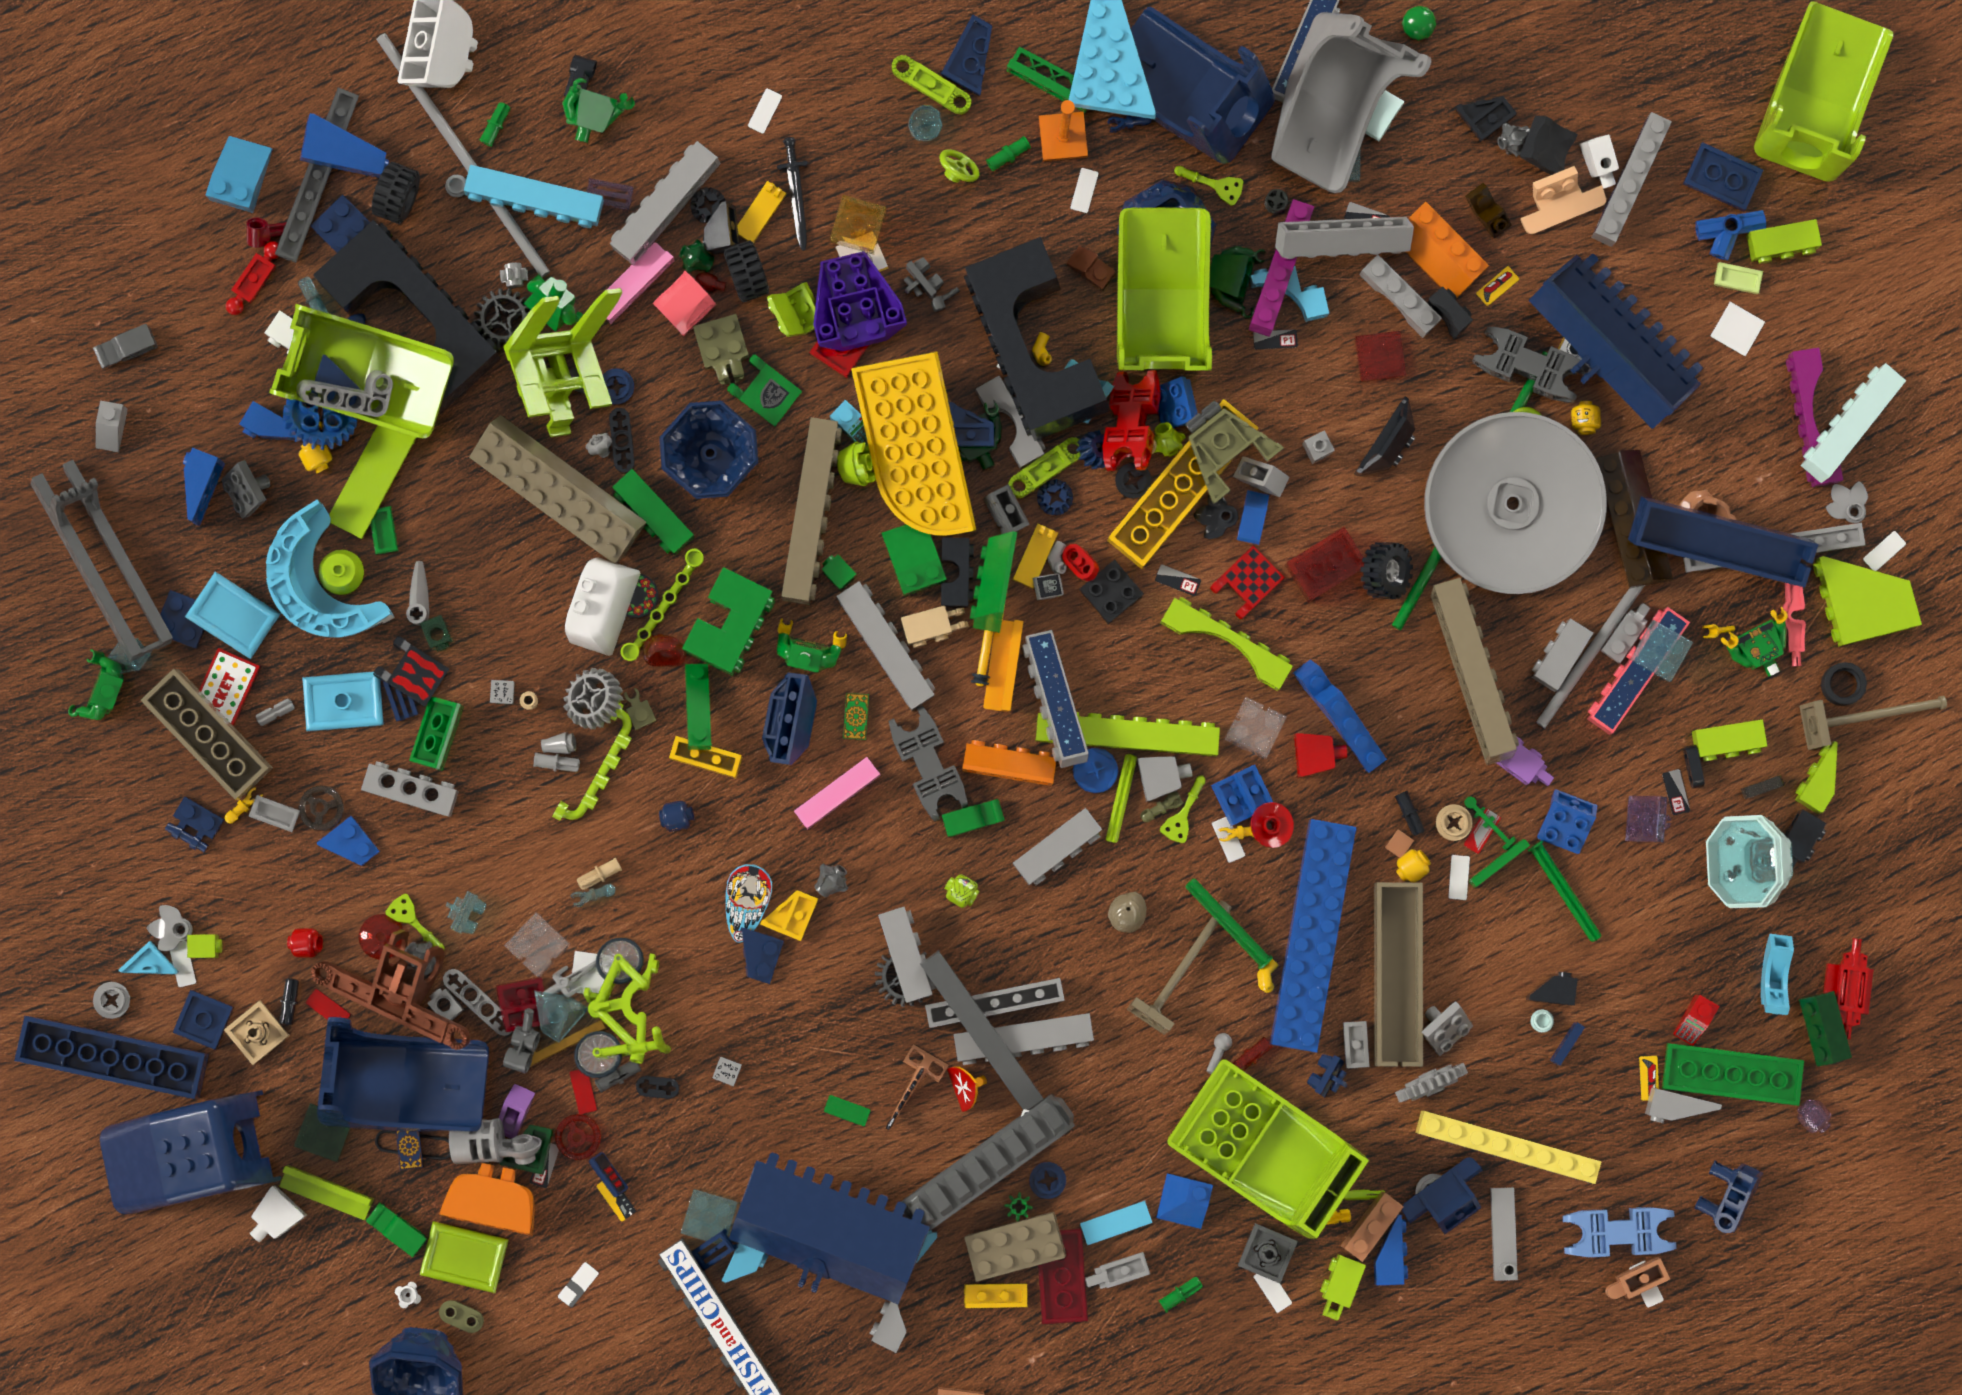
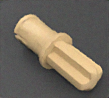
[577,858,622,890]

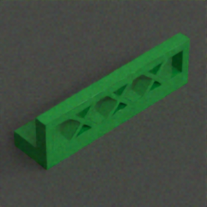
[1006,46,1087,113]

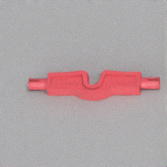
[1783,583,1806,667]

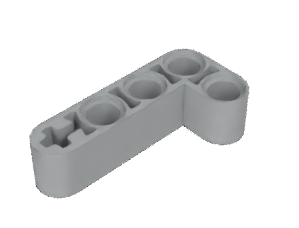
[296,370,393,417]

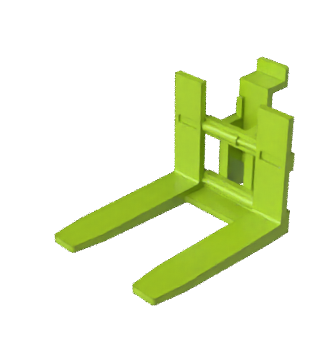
[503,288,622,437]

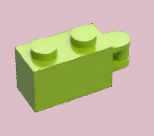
[1320,1254,1366,1321]

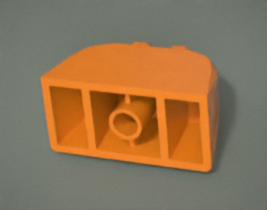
[440,1163,535,1236]

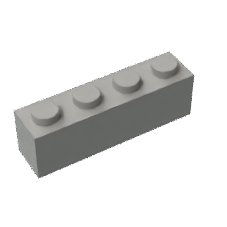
[1012,808,1102,886]
[878,907,935,1003]

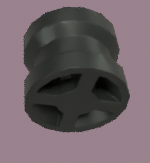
[1264,189,1288,214]

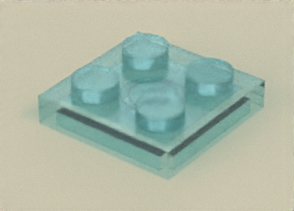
[1630,620,1693,682]
[681,1189,738,1244]

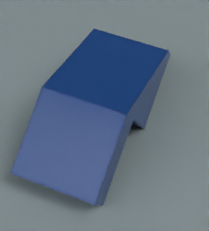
[1237,490,1269,545]

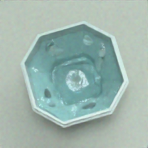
[1706,815,1793,908]

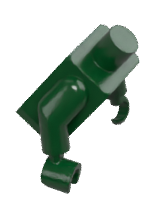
[1209,246,1266,318]
[958,400,1002,471]

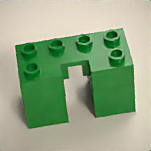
[682,567,775,676]

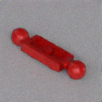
[225,241,279,315]

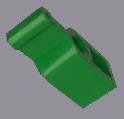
[942,799,1005,838]
[366,1203,428,1257]

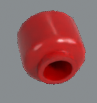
[287,928,323,958]

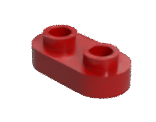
[1062,544,1099,581]

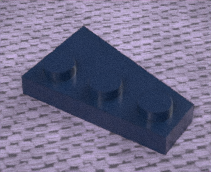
[940,15,992,96]

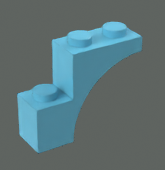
[1250,266,1329,322]

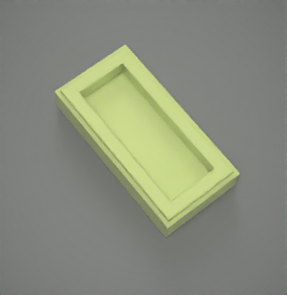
[1714,262,1763,294]

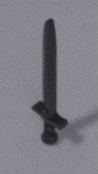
[777,137,809,251]

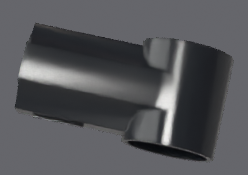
[564,54,597,97]

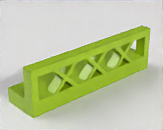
[279,1165,374,1220]

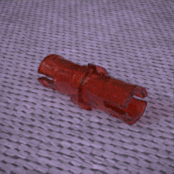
[1232,1037,1273,1071]

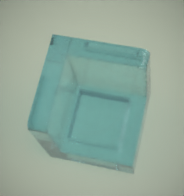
[108,638,151,673]

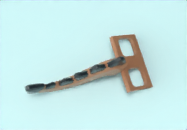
[886,1044,949,1130]

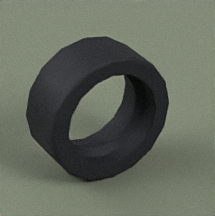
[1821,662,1867,706]

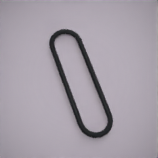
[375,1130,451,1160]

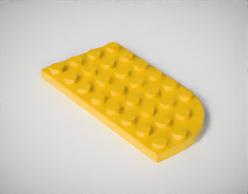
[851,352,976,535]

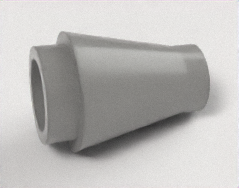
[541,732,576,754]

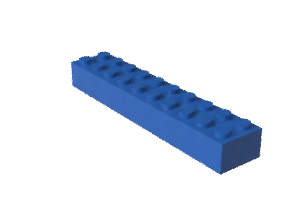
[1270,819,1356,1053]

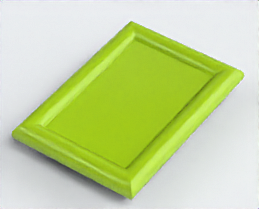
[420,1221,509,1293]

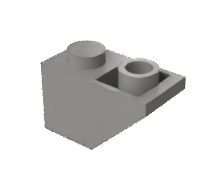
[870,1301,907,1353]

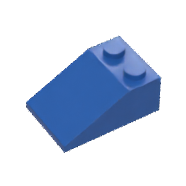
[183,448,225,526]

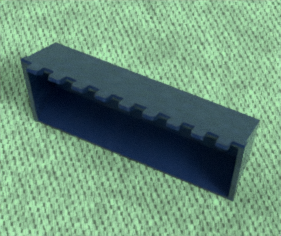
[1529,254,1703,429]
[729,1152,930,1304]

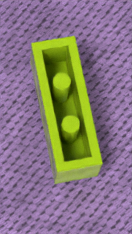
[1746,219,1822,264]
[1692,719,1767,762]

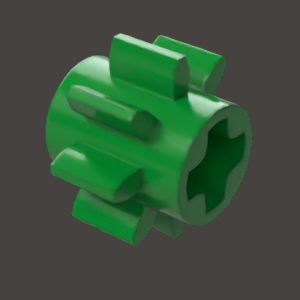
[1004,1192,1033,1221]

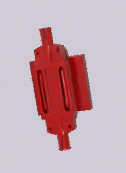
[1823,938,1874,1040]

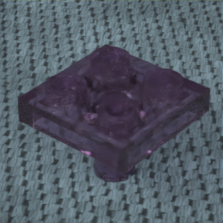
[1625,796,1671,843]

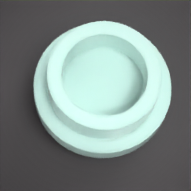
[1531,1010,1554,1032]

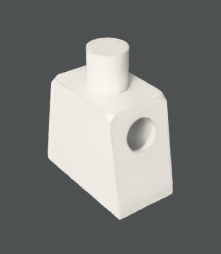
[1579,134,1619,188]
[250,1185,307,1242]

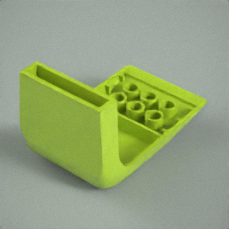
[1168,1060,1369,1239]

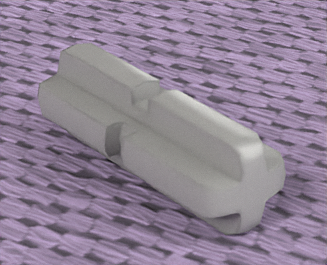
[256,699,295,726]

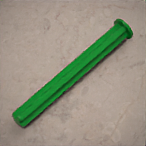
[1527,840,1601,942]
[1185,878,1273,969]

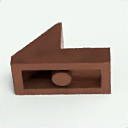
[1066,246,1116,290]

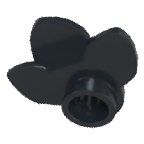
[1193,495,1239,539]

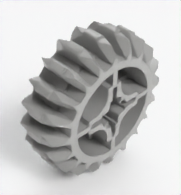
[563,668,624,730]

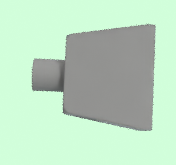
[1137,757,1193,802]

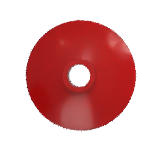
[1250,802,1294,848]

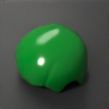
[1402,6,1436,41]

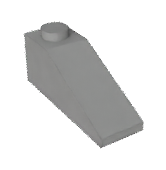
[1645,1087,1722,1123]

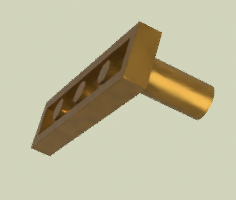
[512,1020,607,1067]

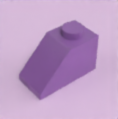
[499,1084,535,1139]

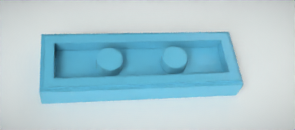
[1080,1201,1152,1245]

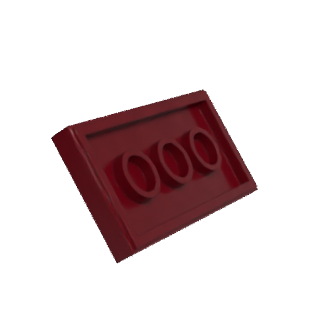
[1038,1229,1088,1324]

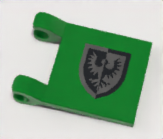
[727,355,802,427]

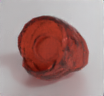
[643,634,686,667]

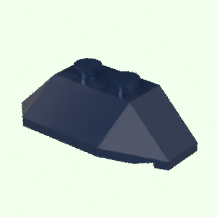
[762,673,817,765]

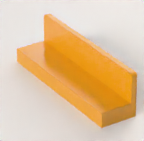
[983,620,1023,713]

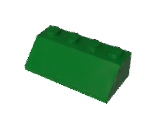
[970,531,1017,633]

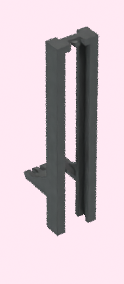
[31,460,173,662]

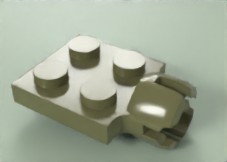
[693,314,749,385]

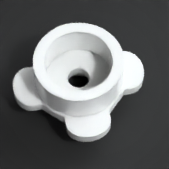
[395,1282,421,1308]

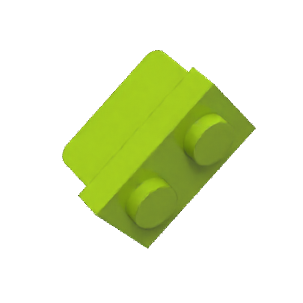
[767,282,816,337]

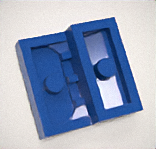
[1211,764,1273,826]

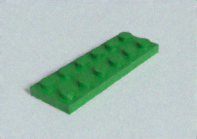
[1662,1043,1804,1106]

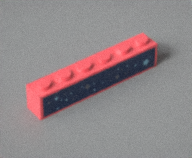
[1587,607,1690,735]

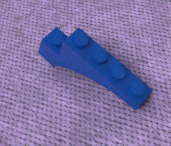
[1293,659,1387,773]

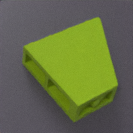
[1813,556,1922,647]

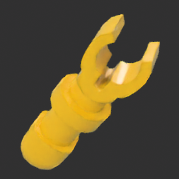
[225,787,263,824]
[1218,826,1254,842]

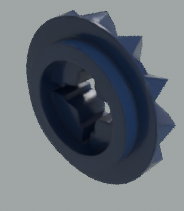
[603,369,634,405]
[1037,479,1073,516]
[1029,1162,1066,1199]

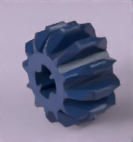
[1076,430,1105,470]

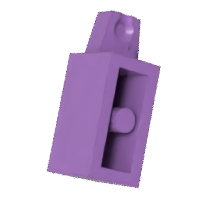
[1496,737,1554,786]

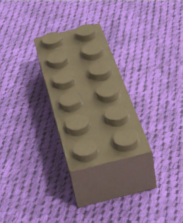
[141,669,273,800]

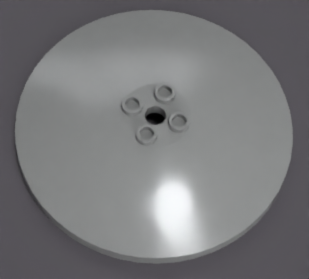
[1424,412,1607,594]

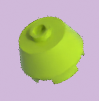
[837,441,876,486]
[318,550,364,595]

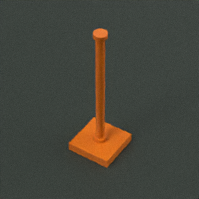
[1039,100,1088,162]

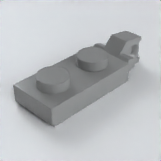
[1601,603,1650,664]
[1085,1252,1150,1289]

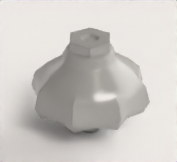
[585,433,612,458]

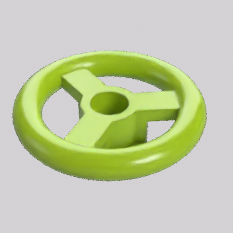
[939,149,979,183]

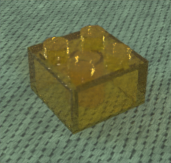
[830,195,887,255]

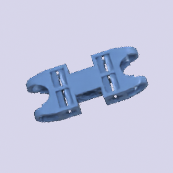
[1563,1207,1677,1257]

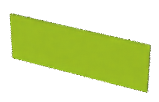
[329,425,417,539]

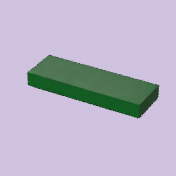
[1469,839,1530,888]

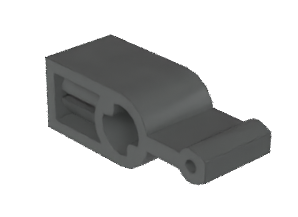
[93,324,158,369]

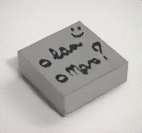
[490,680,515,704]
[712,1057,742,1086]

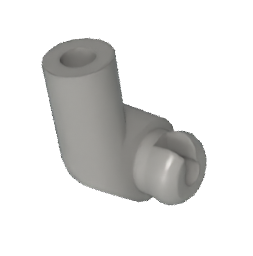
[1047,540,1067,574]

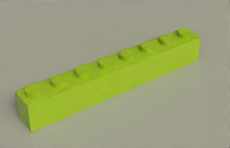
[1035,712,1220,756]

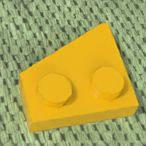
[760,890,818,941]

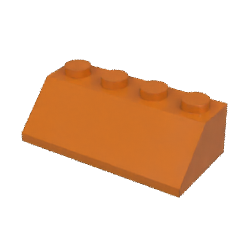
[1405,202,1489,298]
[962,740,1056,786]

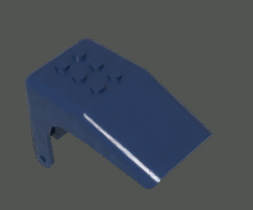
[1131,7,1275,164]
[317,1017,489,1131]
[100,1090,281,1215]

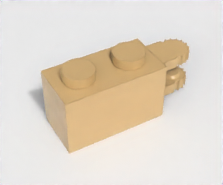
[901,606,969,648]

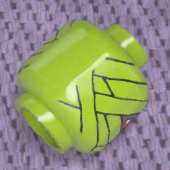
[944,874,980,908]

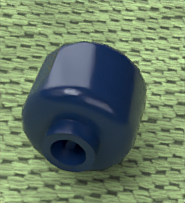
[659,800,694,832]

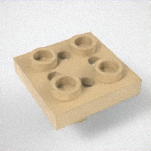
[224,1000,290,1065]

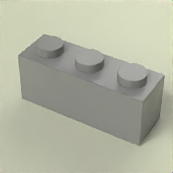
[1532,618,1593,692]

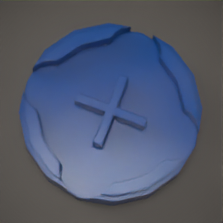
[1073,748,1118,793]

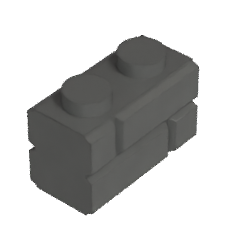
[983,484,1030,534]

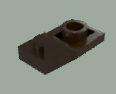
[1465,183,1512,238]

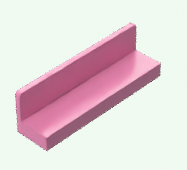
[606,243,674,324]
[794,757,881,830]

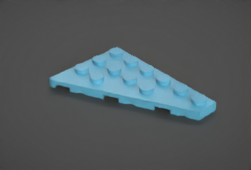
[1069,0,1156,119]

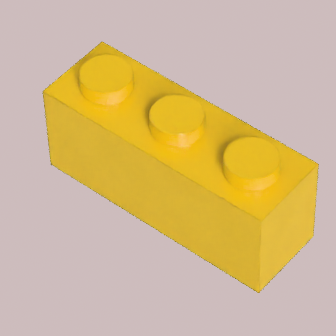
[669,736,743,779]

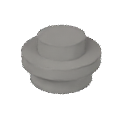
[445,175,466,197]

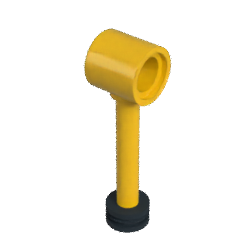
[971,606,1005,686]

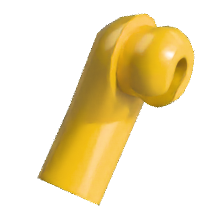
[1032,332,1052,366]

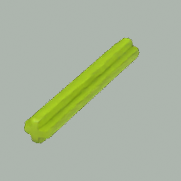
[1106,754,1137,843]

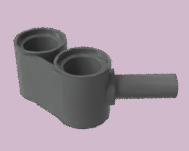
[503,1008,540,1073]

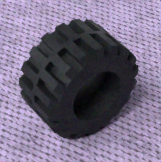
[372,162,420,224]
[724,240,769,303]

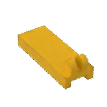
[738,181,786,243]
[1013,524,1058,589]
[964,1283,1027,1308]

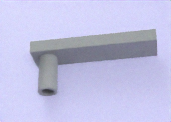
[1490,1187,1518,1281]

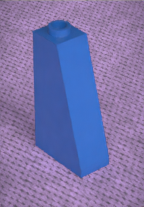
[300,113,389,178]

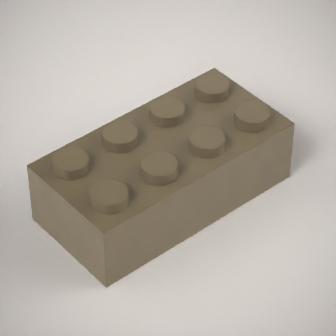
[964,1211,1067,1282]

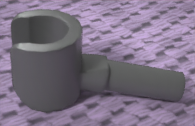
[931,287,960,312]

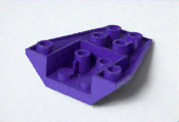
[813,251,907,351]

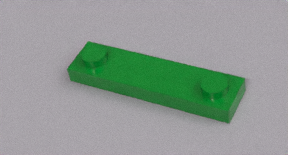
[685,664,712,750]

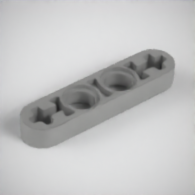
[443,969,513,1036]

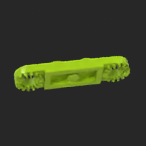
[892,55,971,114]
[1008,437,1081,498]

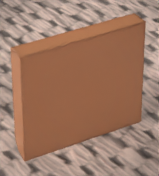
[1385,829,1414,858]

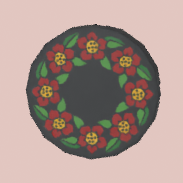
[626,574,659,618]

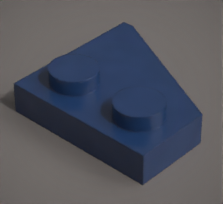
[311,355,361,405]

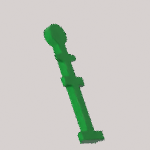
[1464,797,1516,850]

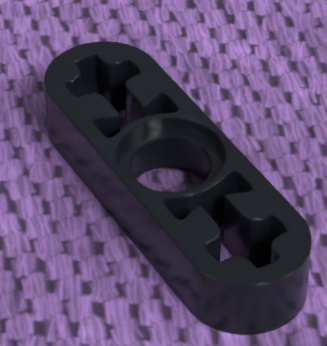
[609,408,635,474]

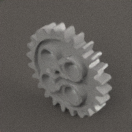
[1395,1063,1468,1102]

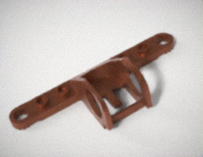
[311,930,471,1050]

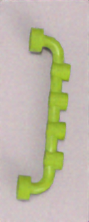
[621,549,704,662]
[552,703,632,821]

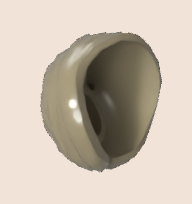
[1108,891,1147,933]

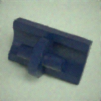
[1307,1054,1348,1098]

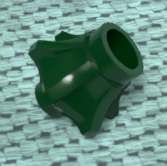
[679,239,714,273]

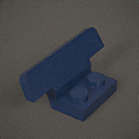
[1402,1157,1483,1235]

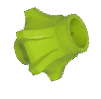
[1154,422,1186,457]

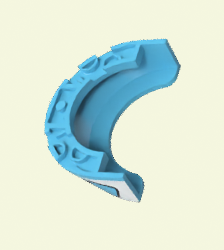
[266,499,395,637]

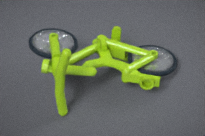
[574,938,671,1078]

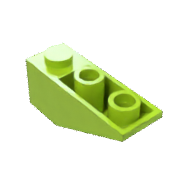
[1795,741,1838,814]

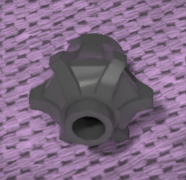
[1498,123,1530,157]
[814,863,848,898]
[405,941,436,975]

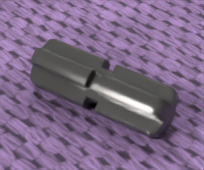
[1186,401,1222,433]

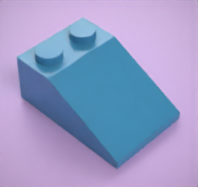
[206,136,273,213]

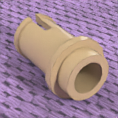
[520,691,538,710]

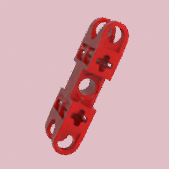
[1103,370,1161,471]

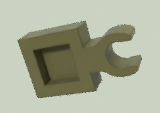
[624,688,657,730]

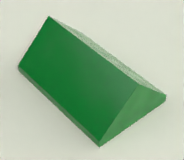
[409,697,464,772]

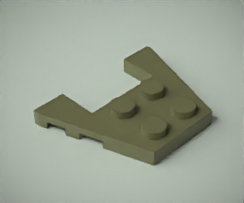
[1188,409,1284,504]

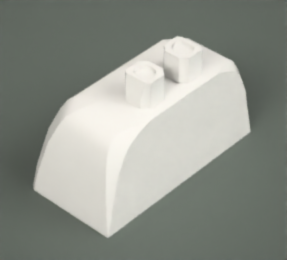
[398,0,478,88]
[565,557,641,656]

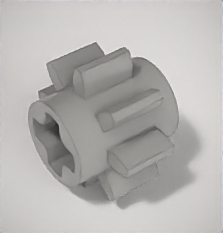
[500,263,528,288]

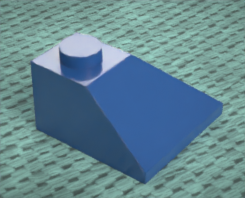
[1156,1173,1213,1229]

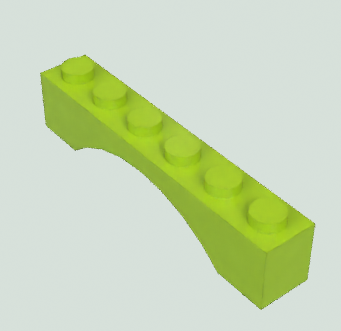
[1160,597,1293,691]

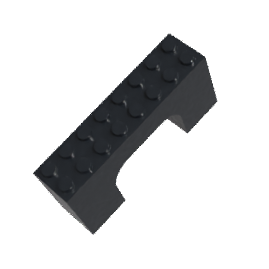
[313,220,501,414]
[963,237,1110,441]

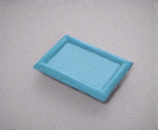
[185,572,280,659]
[302,672,384,732]

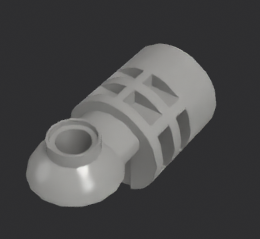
[449,1118,541,1165]

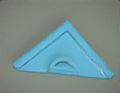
[119,941,179,974]

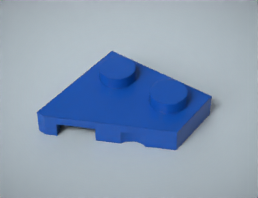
[317,816,380,866]

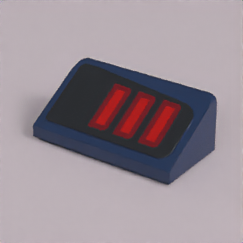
[589,1152,628,1198]

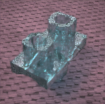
[445,891,487,934]

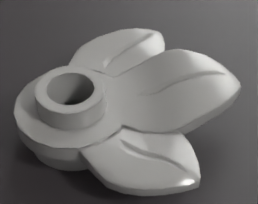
[1826,481,1868,523]
[146,905,193,951]

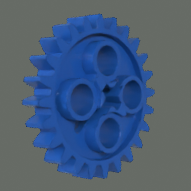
[283,399,357,450]

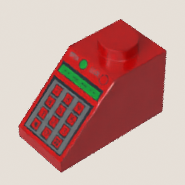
[1673,995,1720,1046]

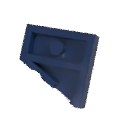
[949,402,994,447]
[740,927,784,984]

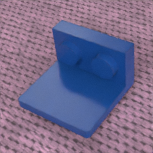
[1537,789,1597,854]

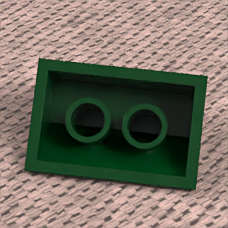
[1799,991,1852,1067]

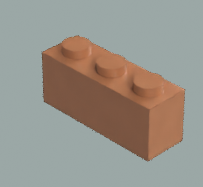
[1340,1191,1404,1262]

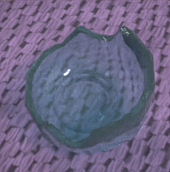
[908,105,943,142]

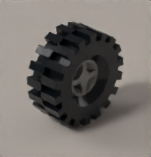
[1360,542,1413,599]

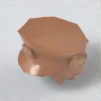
[1679,490,1736,520]

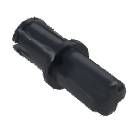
[1394,790,1424,836]
[278,978,299,1025]

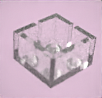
[1224,697,1287,759]
[504,912,571,978]

